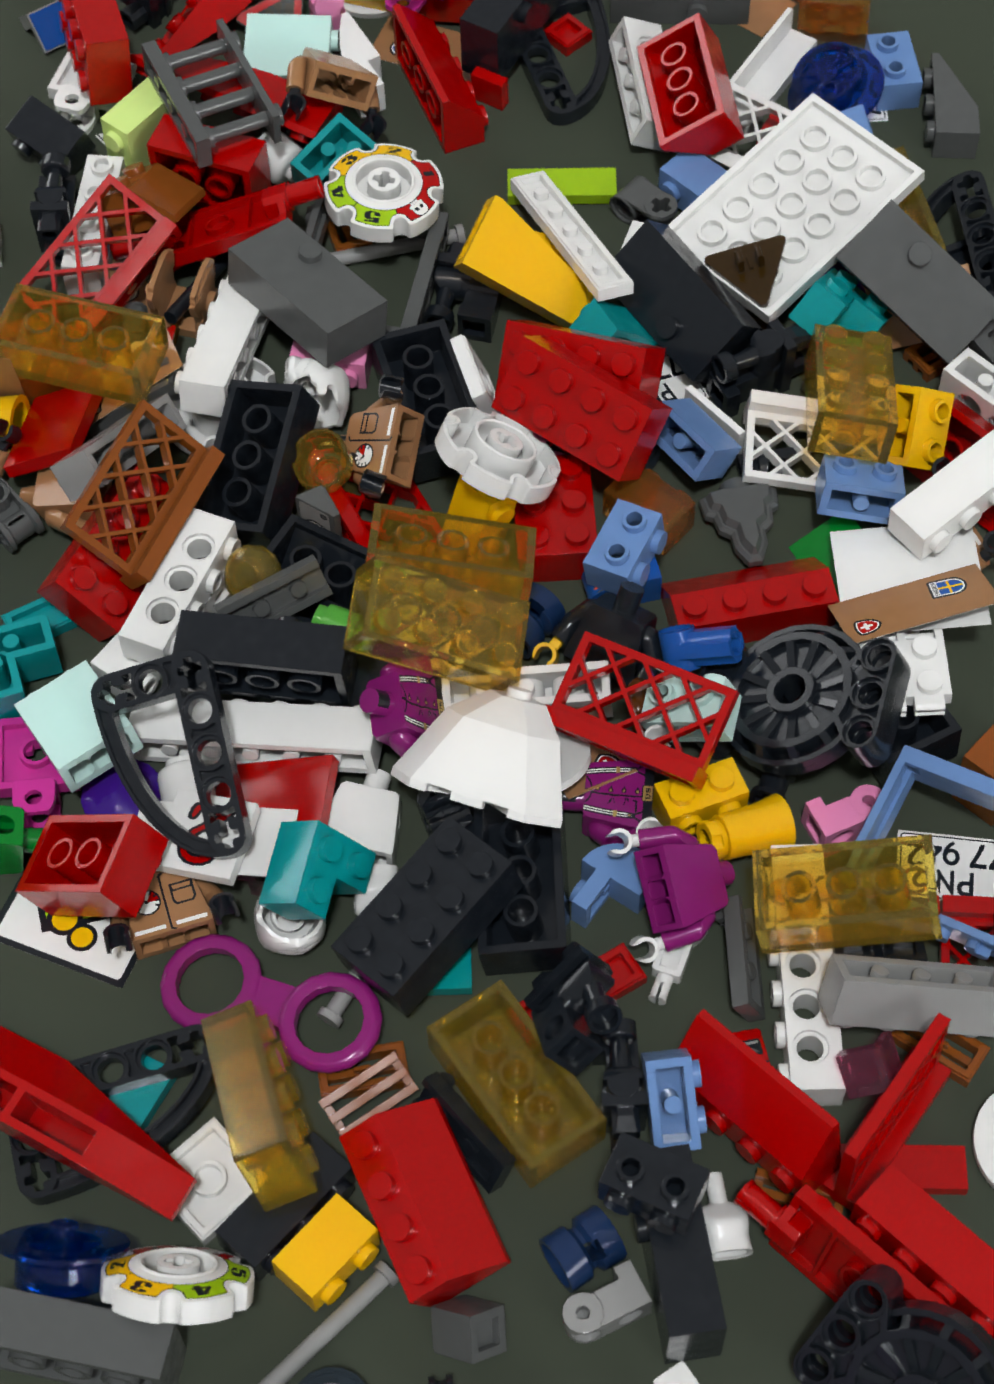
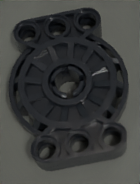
[695,624,911,776]
[793,1264,994,1384]

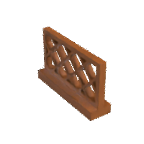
[60,399,225,590]

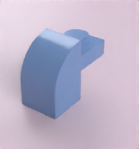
[569,843,646,928]

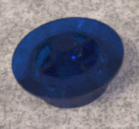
[788,42,885,116]
[0,1219,130,1298]

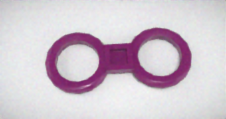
[160,934,383,1074]

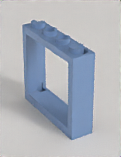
[836,745,994,960]

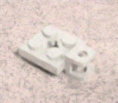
[47,52,137,135]

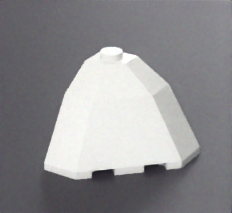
[391,686,563,828]

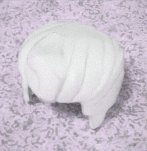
[283,355,350,430]
[254,895,326,955]

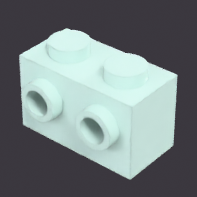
[640,673,742,742]

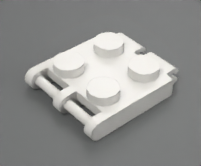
[858,628,952,717]

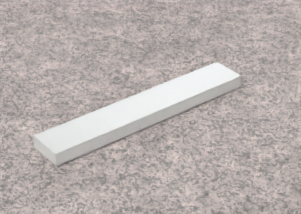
[510,171,634,302]

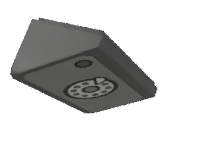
[295,485,343,537]

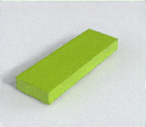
[507,168,617,205]

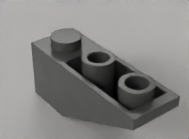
[922,53,980,159]

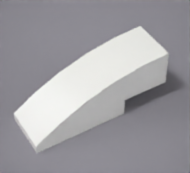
[339,11,386,119]

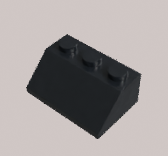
[249,514,396,626]

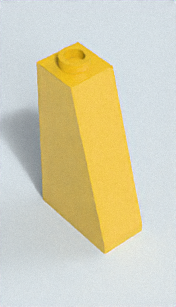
[453,195,595,328]

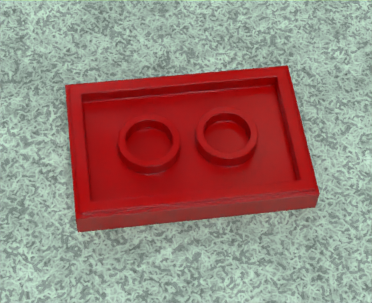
[3,378,106,478]
[215,754,339,825]

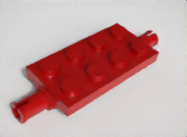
[109,175,325,274]
[734,1179,950,1307]

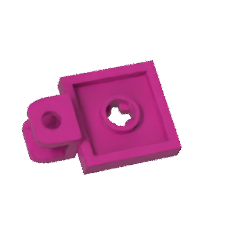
[0,717,81,828]

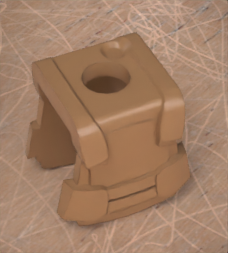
[145,248,218,339]

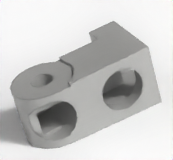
[562,1259,652,1344]

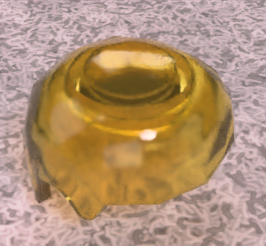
[292,428,354,493]
[224,544,283,596]

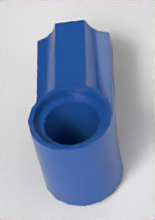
[657,624,744,672]

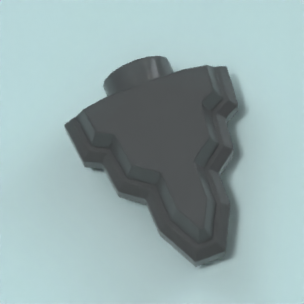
[699,477,779,567]

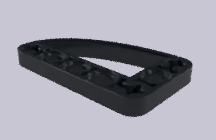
[518,0,610,126]
[914,170,994,297]
[91,650,252,859]
[9,1024,222,1205]

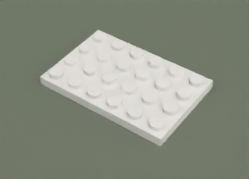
[668,93,925,324]

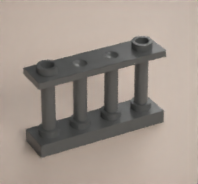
[141,18,284,169]

